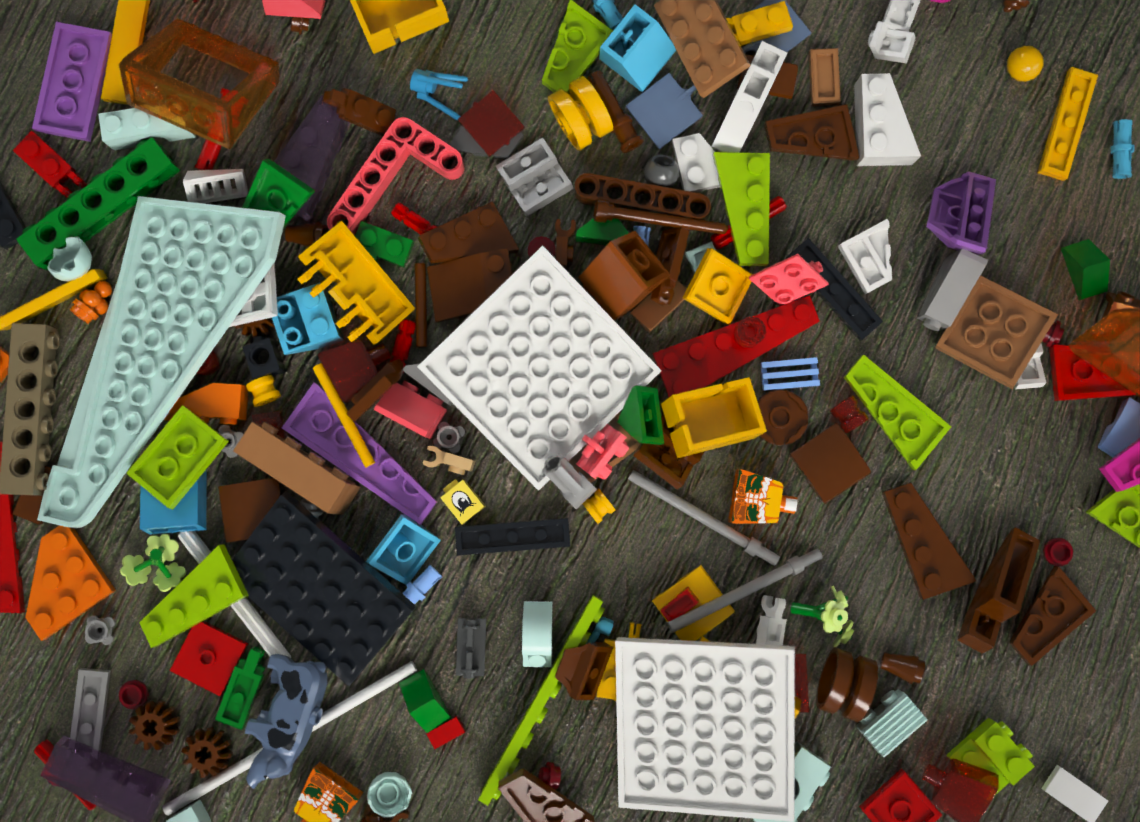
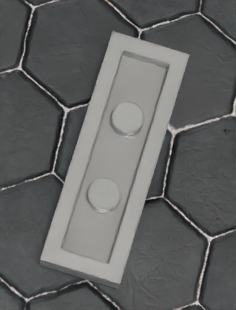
[68,668,111,759]

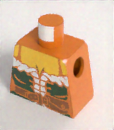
[728,469,797,524]
[294,762,364,822]

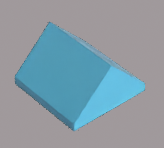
[366,514,441,585]

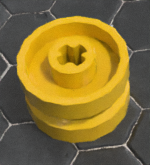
[548,76,613,151]

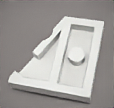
[672,133,720,193]
[838,219,892,294]

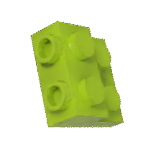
[946,718,1035,802]

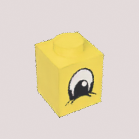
[440,479,486,524]

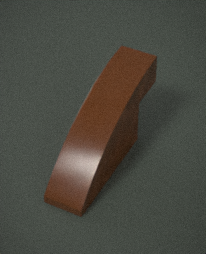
[957,527,1040,654]

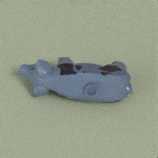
[245,654,327,789]

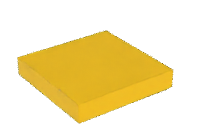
[683,248,753,325]

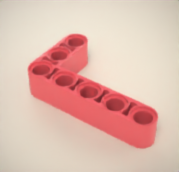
[327,117,464,235]

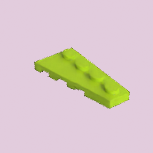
[712,152,770,266]
[844,355,952,470]
[139,544,249,648]

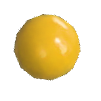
[1007,46,1044,82]

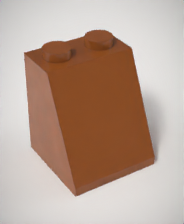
[578,231,670,321]

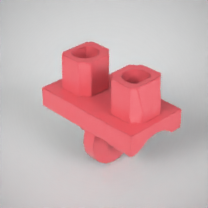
[576,424,629,480]

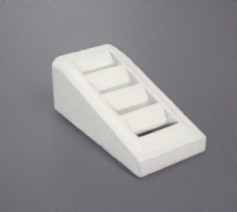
[183,169,248,204]

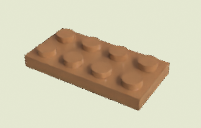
[654,0,751,98]

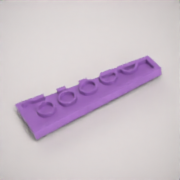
[282,382,438,525]

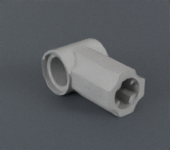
[542,454,597,509]

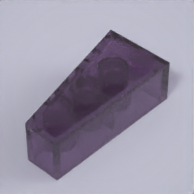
[274,95,350,223]
[40,736,172,822]

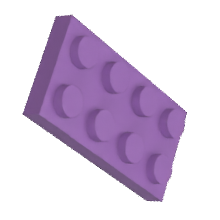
[32,22,112,142]

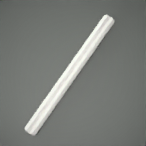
[178,531,291,658]

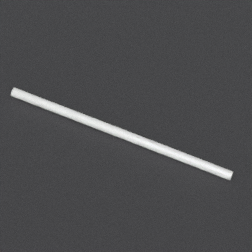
[162,661,417,816]

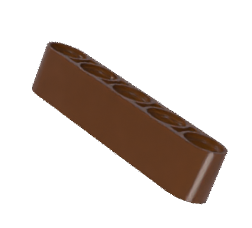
[575,173,711,220]

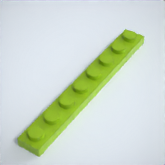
[478,594,605,806]

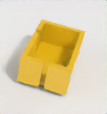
[350,0,449,54]
[661,377,767,458]

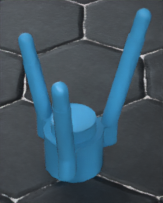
[410,68,468,124]

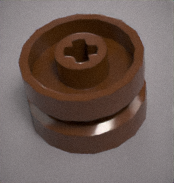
[816,647,878,722]

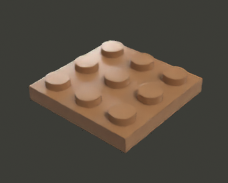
[935,275,1058,389]

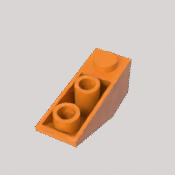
[164,383,249,425]

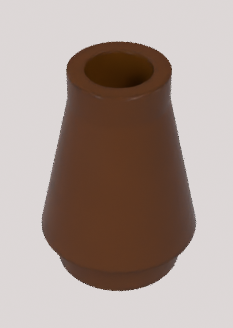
[285,222,329,247]
[880,652,925,684]

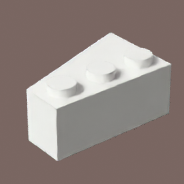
[854,73,921,166]

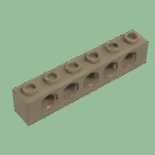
[0,323,60,496]

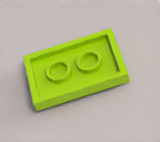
[126,405,229,510]

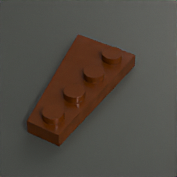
[882,483,976,600]

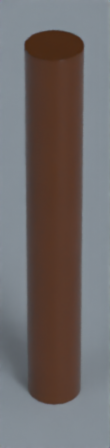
[414,263,427,348]

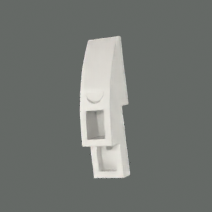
[712,41,787,153]

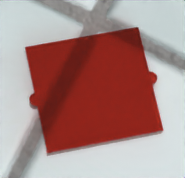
[458,90,525,157]

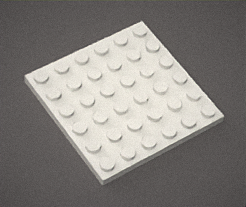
[417,246,661,491]
[615,637,795,822]

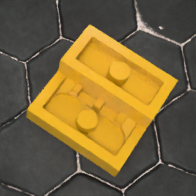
[652,565,735,641]

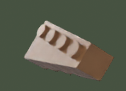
[233,421,361,515]

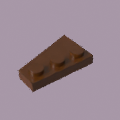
[764,104,860,161]

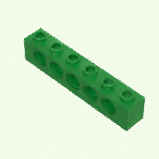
[16,137,181,271]

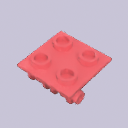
[749,254,829,306]

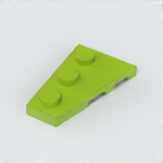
[542,0,613,94]
[1086,484,1140,548]

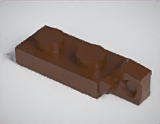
[322,88,396,136]
[651,227,690,306]

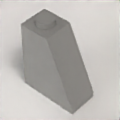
[917,249,988,331]

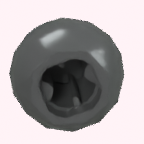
[644,155,679,188]

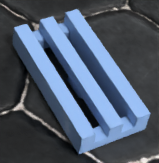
[760,357,820,391]

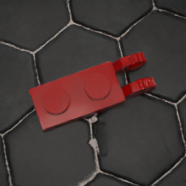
[12,130,88,198]

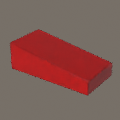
[660,587,699,621]
[426,715,466,749]

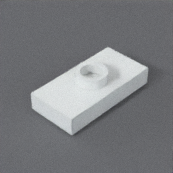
[882,0,920,32]

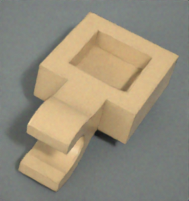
[423,446,475,475]

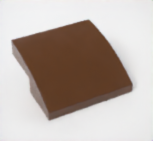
[346,359,403,422]
[633,411,705,489]
[790,423,871,505]
[218,478,280,543]

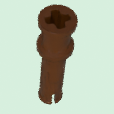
[587,70,644,153]

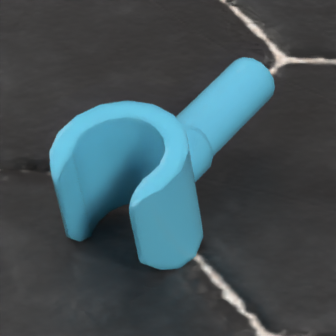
[585,617,614,645]

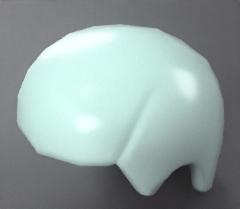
[47,237,92,281]
[367,772,412,817]

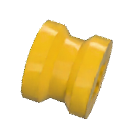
[246,375,281,407]
[582,488,616,524]

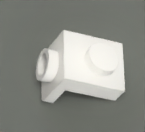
[868,21,916,63]

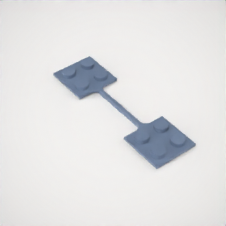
[625,0,811,150]

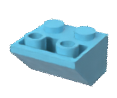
[599,4,676,93]
[272,283,344,355]

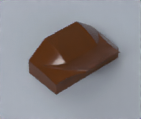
[555,642,613,700]

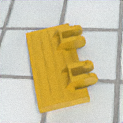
[297,220,415,345]

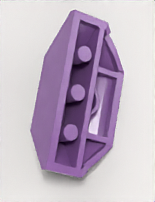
[926,171,996,255]

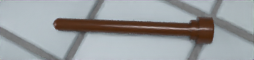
[593,199,728,234]

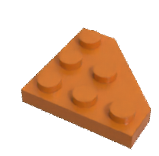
[25,525,116,641]

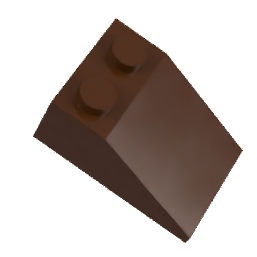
[427,248,513,322]

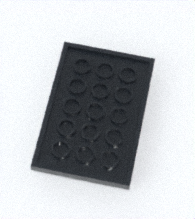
[232,491,417,686]

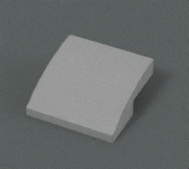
[496,137,574,217]

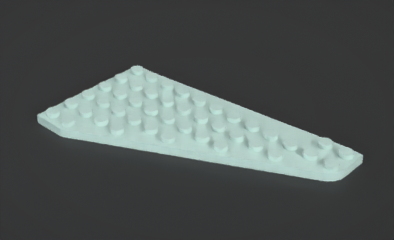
[37,196,286,528]

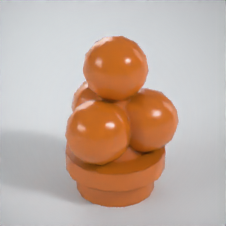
[70,281,112,324]

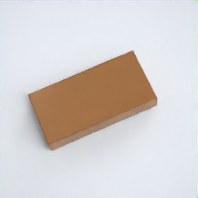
[809,48,841,106]

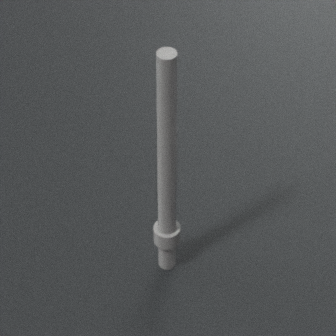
[628,470,780,566]
[667,548,823,633]

